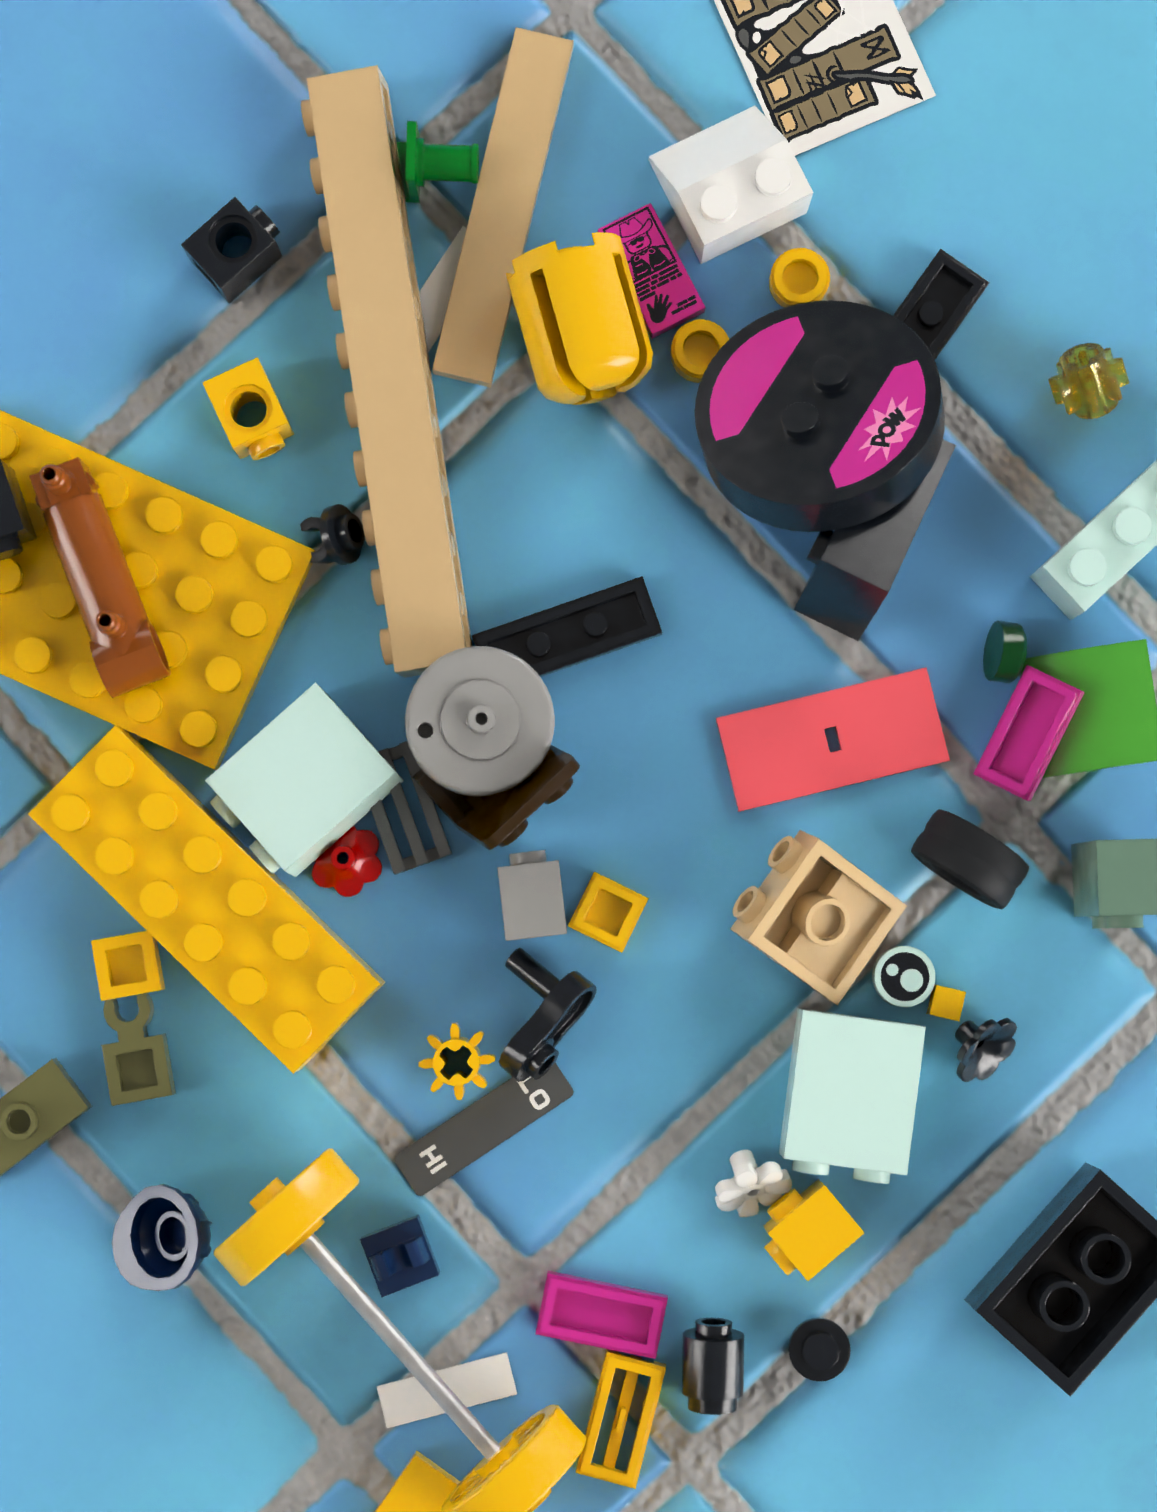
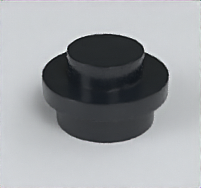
[788,1318,851,1381]

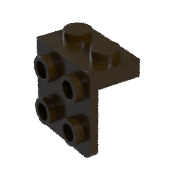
[412,745,580,850]

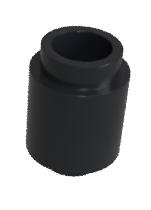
[682,1318,744,1415]

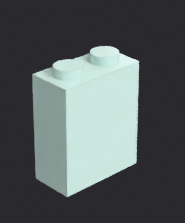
[205,682,404,877]
[779,1008,926,1184]

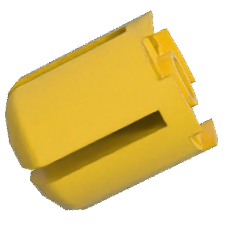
[506,232,653,405]

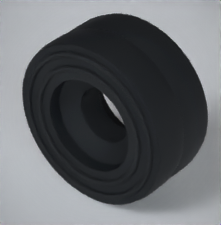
[911,809,1029,910]

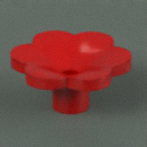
[312,826,383,897]

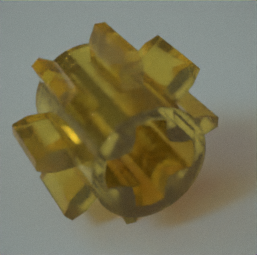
[1048,343,1129,419]

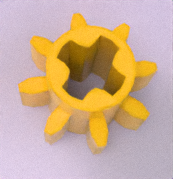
[418,1022,496,1100]

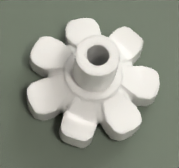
[715,1150,792,1218]

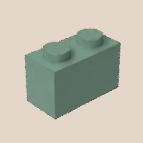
[1071,839,1157,929]

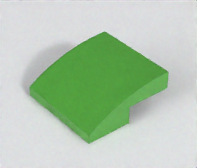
[1019,639,1157,778]

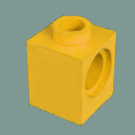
[202,357,295,460]

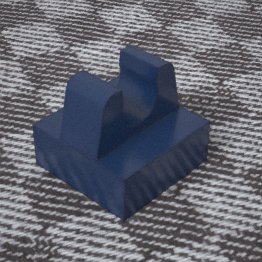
[360,1214,440,1297]

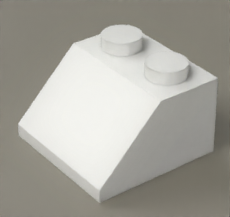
[648,106,814,264]

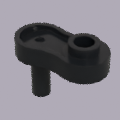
[499,948,597,1082]

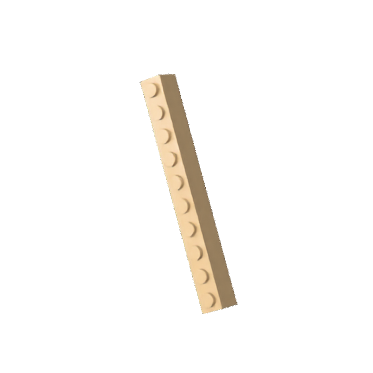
[301,65,473,677]

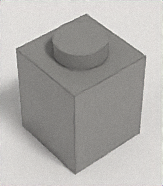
[497,850,567,941]

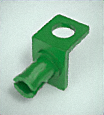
[397,121,479,203]

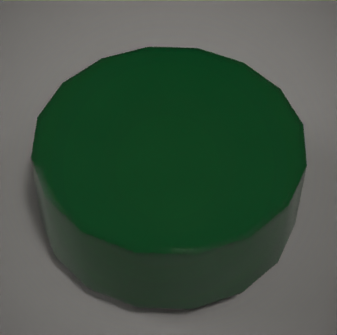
[983,621,1027,683]

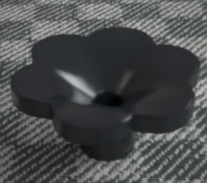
[955,1018,1017,1082]

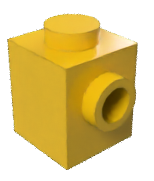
[763,1179,864,1281]

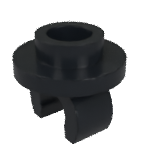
[300,504,365,565]

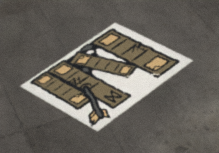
[714,0,936,156]

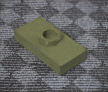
[0,1058,93,1177]

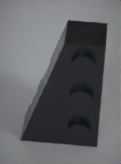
[794,439,956,641]

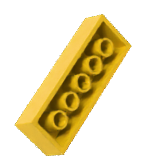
[28,726,385,1074]

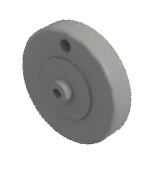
[405,646,555,796]

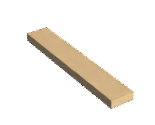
[432,27,574,388]

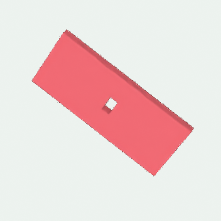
[716,667,950,812]

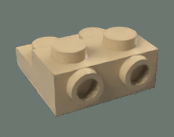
[730,830,907,1006]

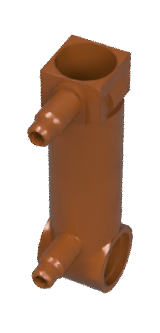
[29,457,171,698]

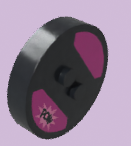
[695,300,945,532]

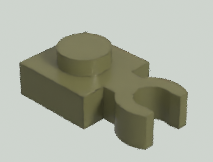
[101,993,176,1106]

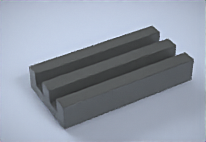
[371,741,452,875]

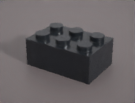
[964,1163,1157,1396]

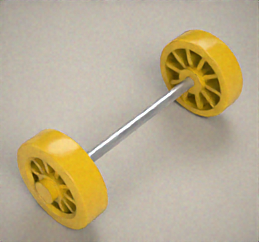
[213,1148,586,1512]

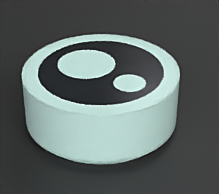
[872,946,935,1007]

